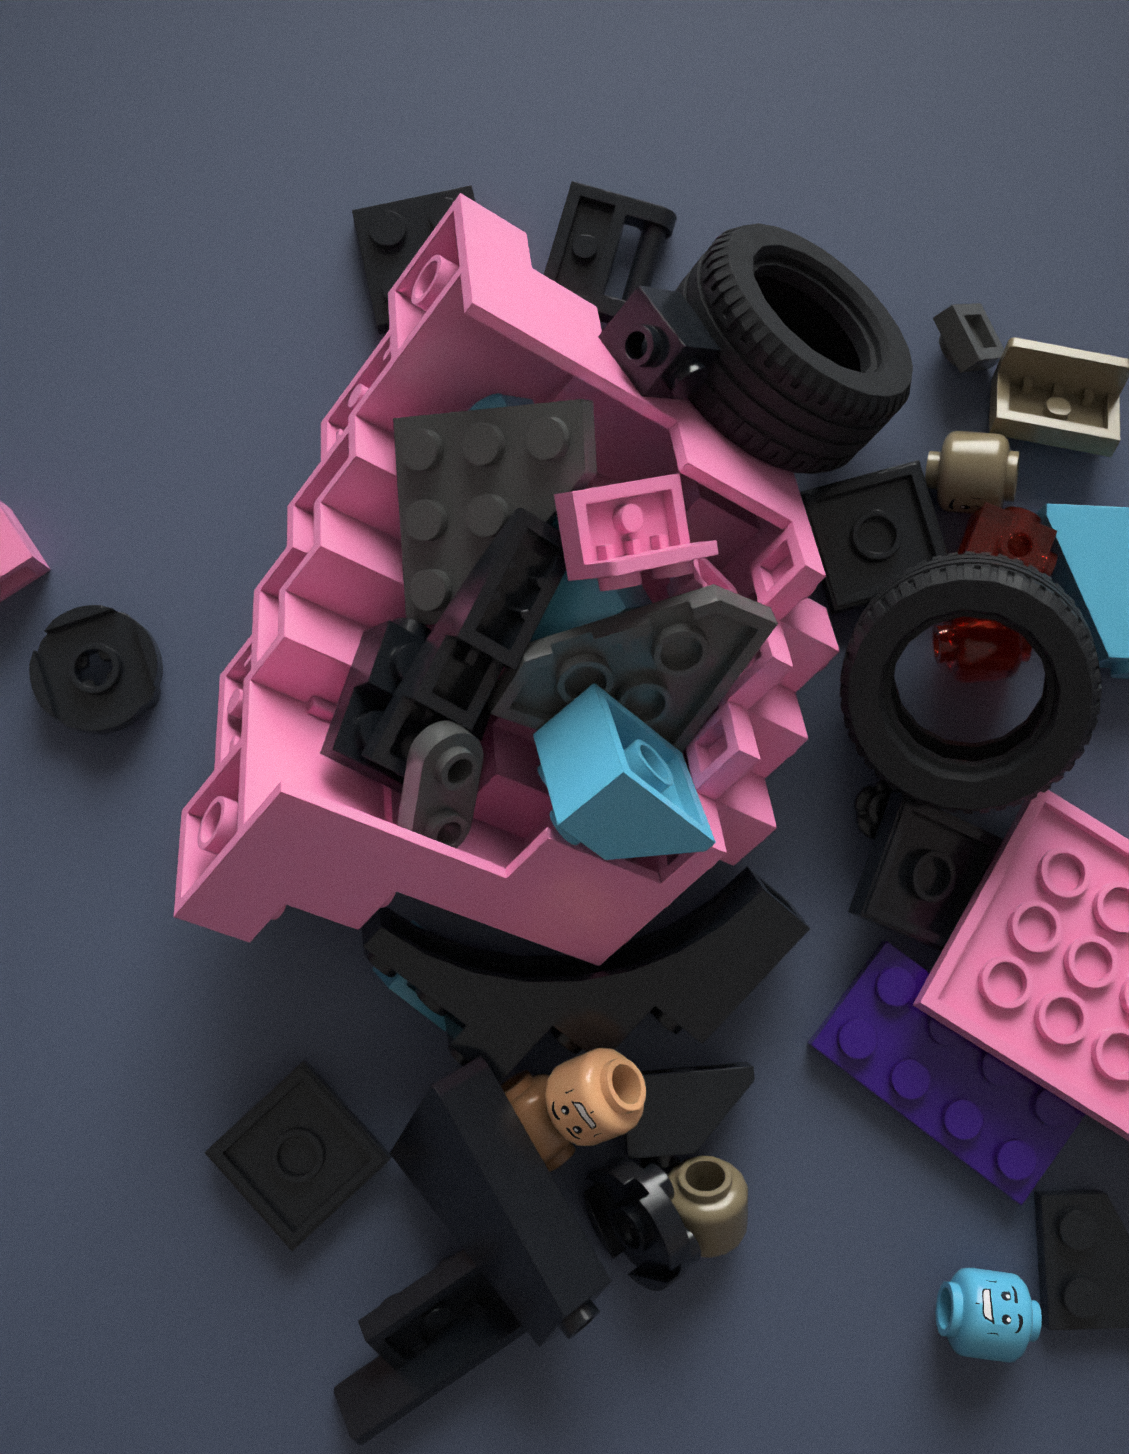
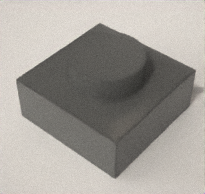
[933,303,1004,373]

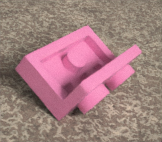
[554,473,719,591]

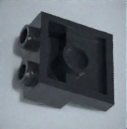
[320,618,498,794]

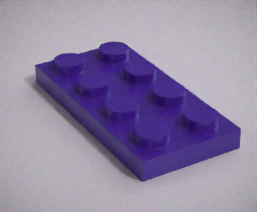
[808,941,1086,1205]

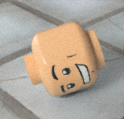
[545,1048,646,1146]

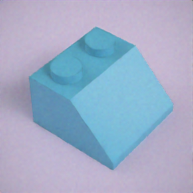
[533,683,716,860]

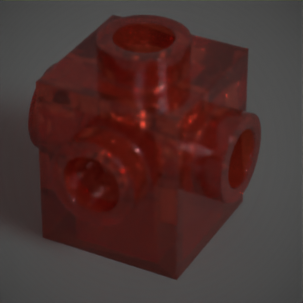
[956,502,1058,577]

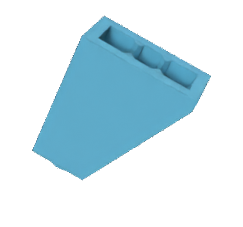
[1029,503,1129,679]

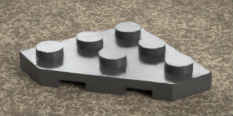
[393,399,597,625]
[487,584,778,753]

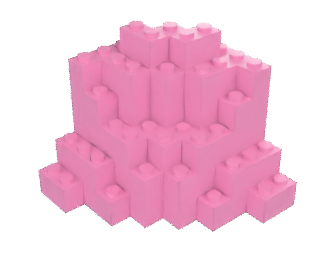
[174,193,840,966]

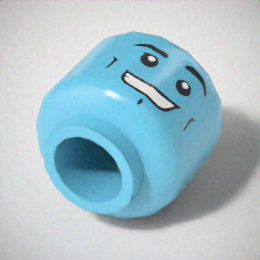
[935,1268,1042,1363]

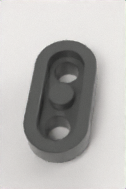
[397,720,484,848]

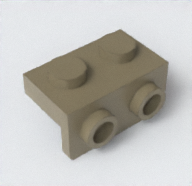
[989,337,1129,457]

